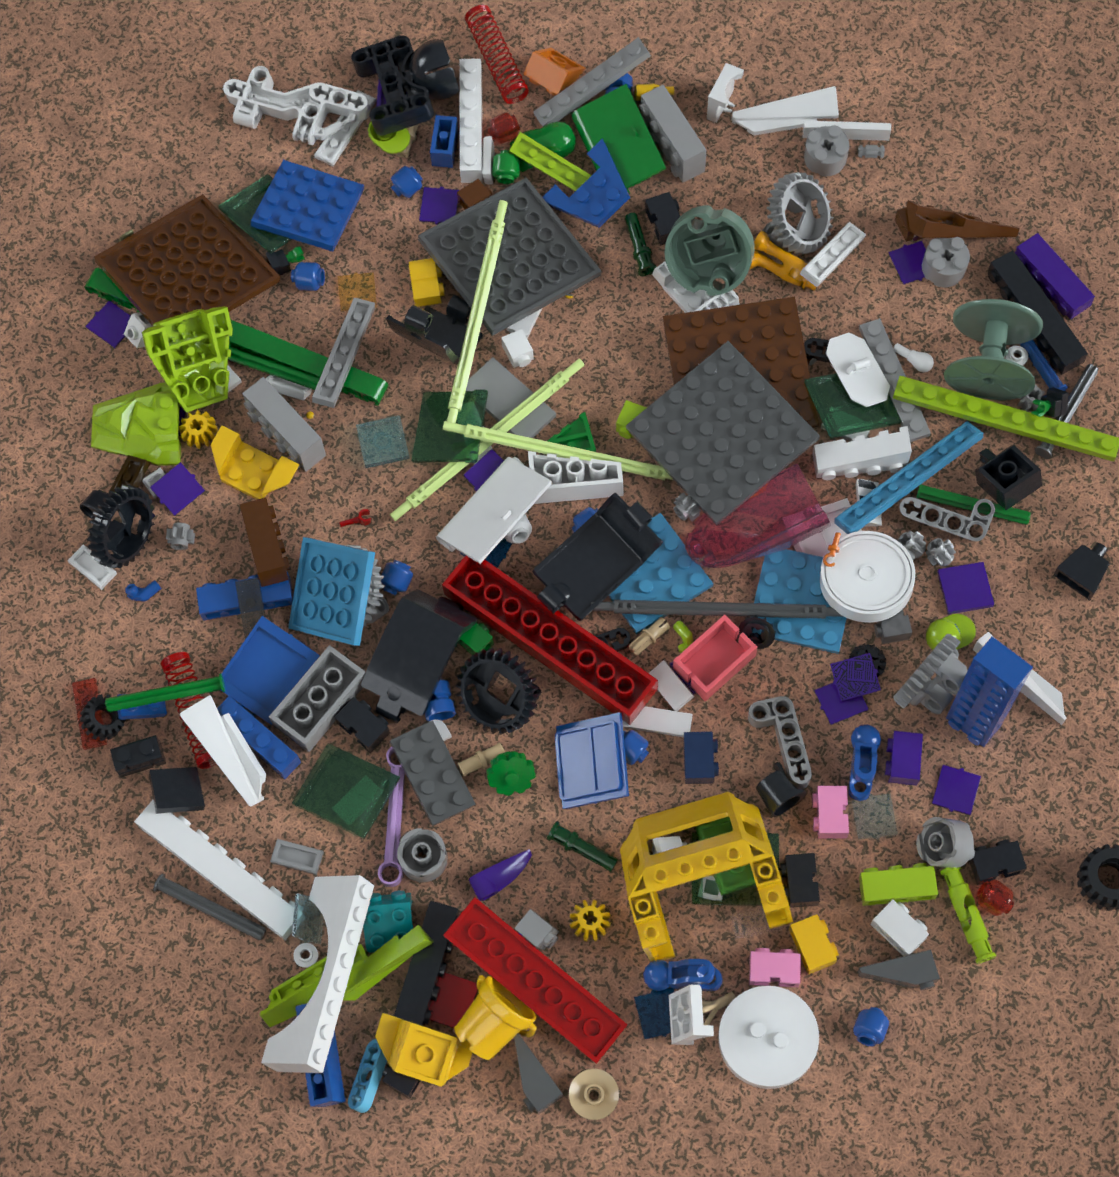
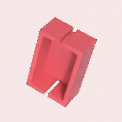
[673,615,758,702]

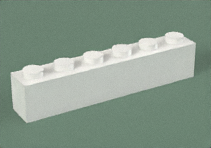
[460,59,483,183]

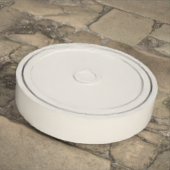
[820,531,915,623]
[718,986,819,1089]

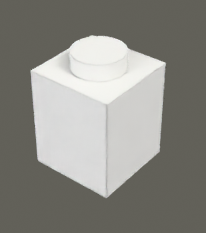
[501,329,534,368]

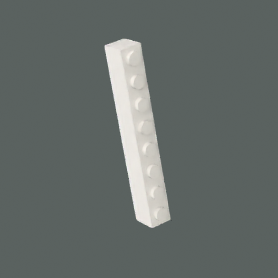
[134,800,304,941]

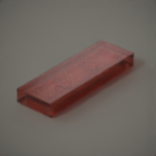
[72,678,107,750]

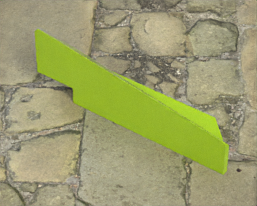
[343,925,433,1001]
[260,944,369,1027]

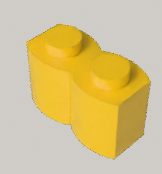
[409,258,445,307]

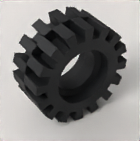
[80,694,126,741]

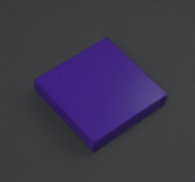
[937,562,994,615]

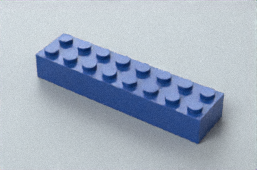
[946,636,1033,747]

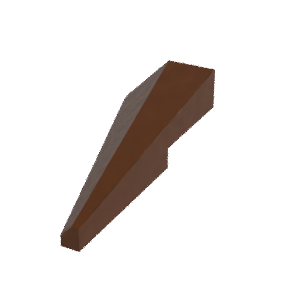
[906,200,1020,238]

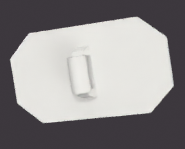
[826,333,890,407]

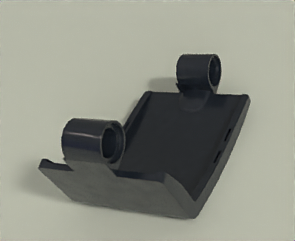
[386,295,483,365]
[532,493,663,621]
[361,589,477,723]

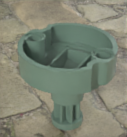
[665,205,755,296]

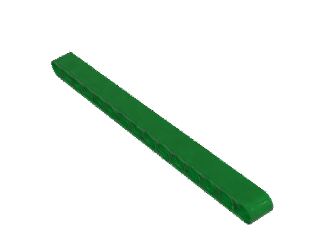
[84,268,389,406]

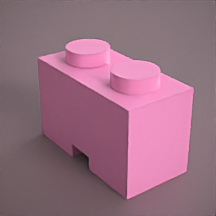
[812,786,849,839]
[749,948,801,987]

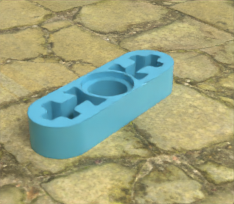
[348,1039,387,1113]

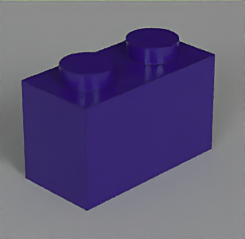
[885,731,923,786]

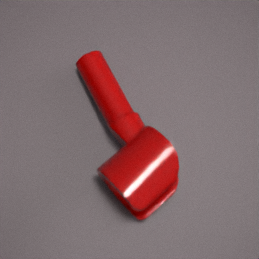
[339,509,371,527]

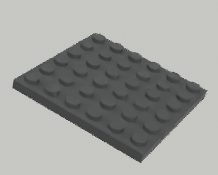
[418,178,601,336]
[626,341,820,526]

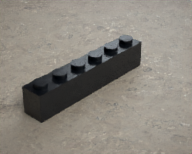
[988,250,1088,375]
[394,900,460,1026]

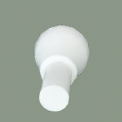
[893,343,934,373]

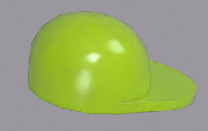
[368,122,410,154]
[925,614,976,650]

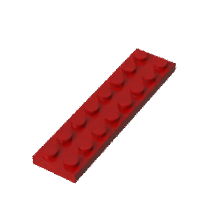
[443,897,628,1064]

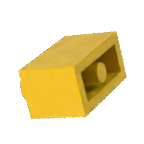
[789,914,839,975]

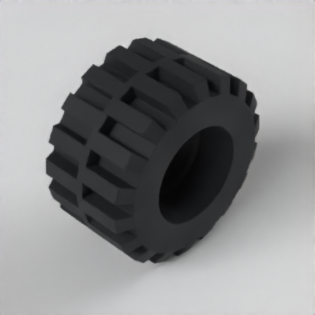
[1077,844,1119,911]

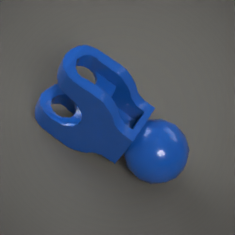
[848,724,881,801]
[643,959,723,991]

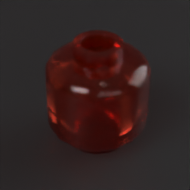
[487,112,520,144]
[976,880,1014,916]

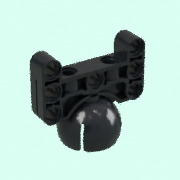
[351,35,459,136]

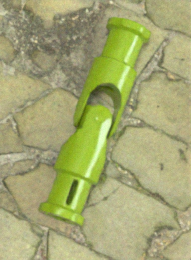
[940,867,997,964]

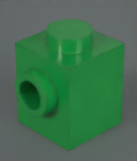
[458,622,494,655]

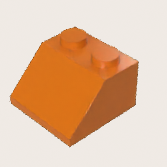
[523,48,585,96]

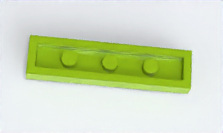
[509,132,592,191]

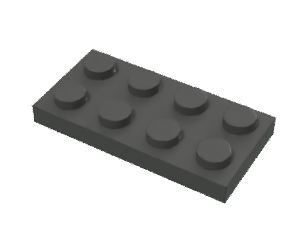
[390,720,476,827]

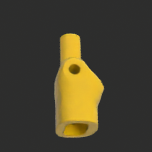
[634,84,674,101]

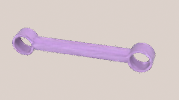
[378,747,405,887]

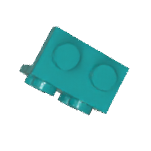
[363,890,413,953]

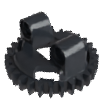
[79,485,155,569]
[455,648,542,734]

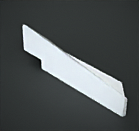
[732,86,839,135]
[973,632,1067,725]
[180,695,266,807]

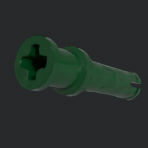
[624,213,657,277]
[546,821,618,872]

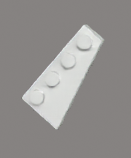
[812,426,912,480]
[528,451,624,504]

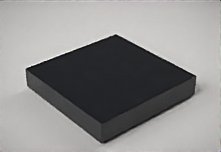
[149,767,205,814]

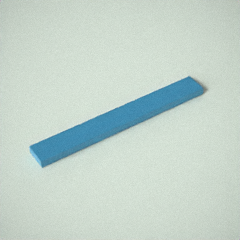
[834,421,983,534]

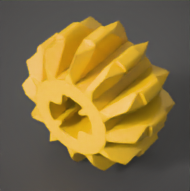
[179,409,218,449]
[570,900,611,941]

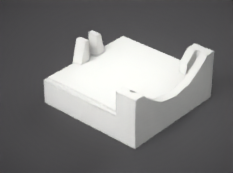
[707,63,744,123]
[669,985,714,1045]

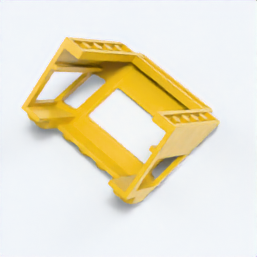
[620,792,793,961]

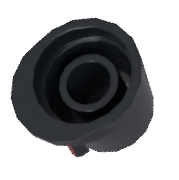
[756,762,806,817]

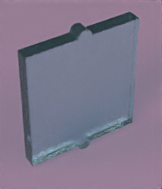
[851,794,898,840]
[292,894,323,944]

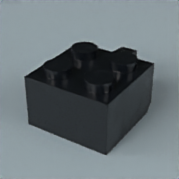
[975,445,1042,510]

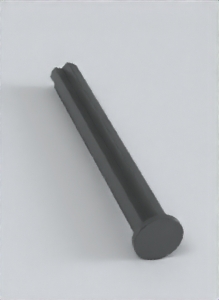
[1035,364,1098,459]
[153,873,266,940]

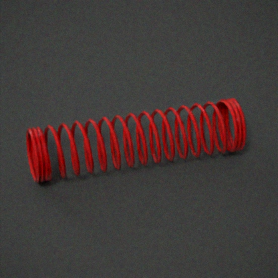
[465,5,529,104]
[160,652,217,769]

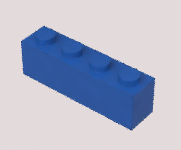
[196,572,293,621]
[217,696,301,779]
[295,1003,346,1107]

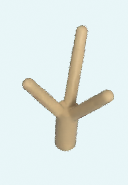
[702,992,736,1025]

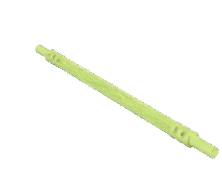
[447,200,508,432]
[390,359,584,521]
[443,421,673,481]

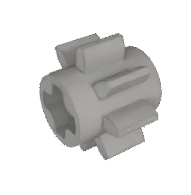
[1017,384,1045,412]
[673,492,701,521]
[166,523,195,550]
[898,530,926,560]
[926,538,956,567]

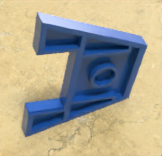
[542,139,631,228]

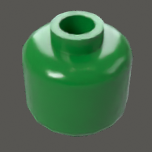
[492,150,520,184]

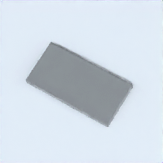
[465,357,556,438]

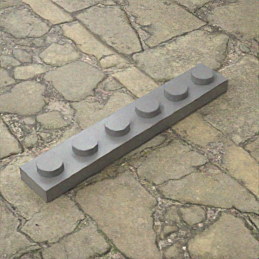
[533,37,651,127]
[312,298,375,408]
[859,319,931,442]

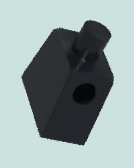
[1053,543,1110,601]

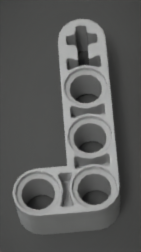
[900,497,995,541]
[748,696,812,789]

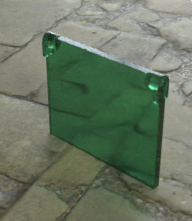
[411,389,488,463]

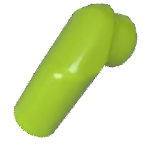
[673,621,694,653]

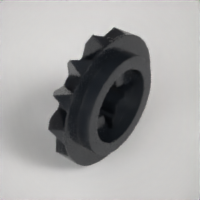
[739,615,776,649]
[849,643,886,678]

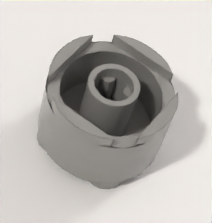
[804,125,849,176]
[922,237,970,288]
[916,817,975,868]
[397,828,448,883]

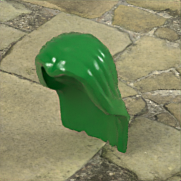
[509,122,576,172]

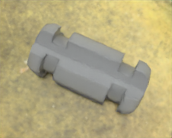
[858,145,885,158]

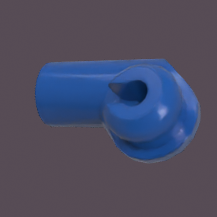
[125,580,162,601]

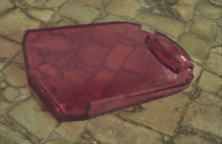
[685,464,831,568]

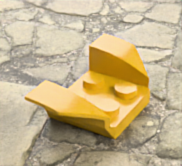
[211,425,300,500]
[375,1013,473,1087]

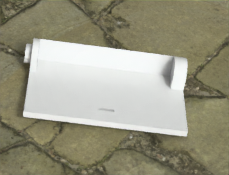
[436,457,552,564]

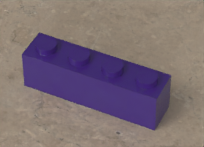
[1015,233,1095,320]

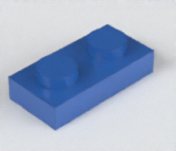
[117,694,167,720]

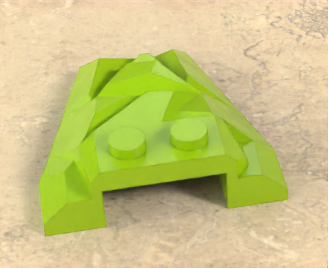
[141,307,233,412]
[91,383,181,466]

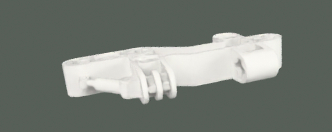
[223,66,371,145]

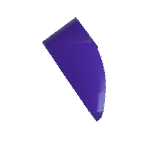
[469,849,532,902]

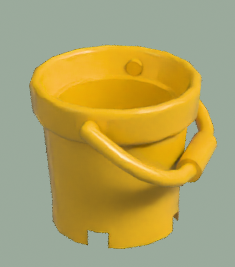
[454,975,536,1060]

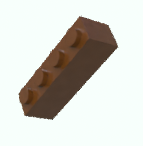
[239,497,291,587]

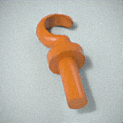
[823,532,841,567]

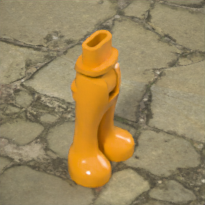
[749,230,817,291]

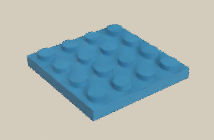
[609,513,713,635]
[288,537,375,646]
[750,545,847,654]

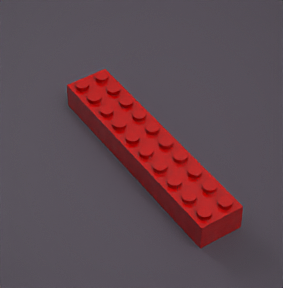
[442,555,658,725]

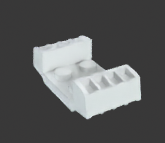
[652,261,740,313]

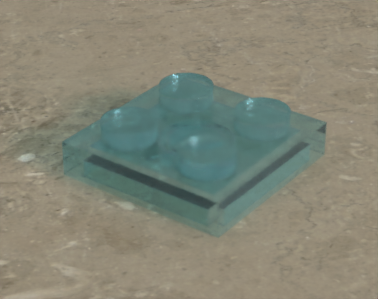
[356,415,410,469]

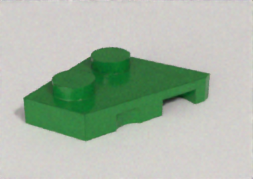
[547,412,596,452]

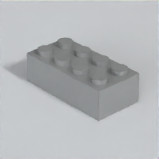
[639,84,707,183]
[242,377,326,472]
[269,645,366,752]

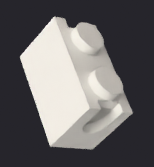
[870,900,929,956]

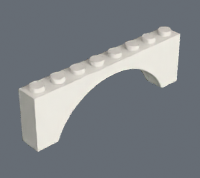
[261,875,374,1073]

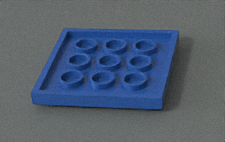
[251,160,364,252]

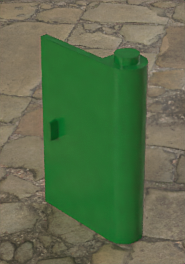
[571,84,667,194]

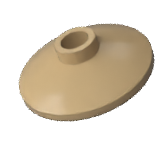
[569,1069,619,1120]

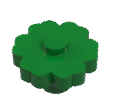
[486,751,536,796]

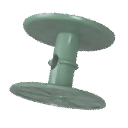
[944,299,1043,401]

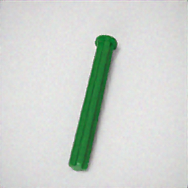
[228,344,320,390]
[916,484,1031,525]
[105,673,225,712]

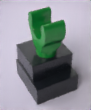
[266,246,305,276]
[1032,387,1069,418]

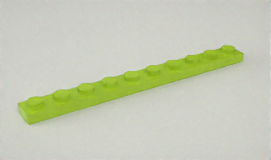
[893,376,1119,462]

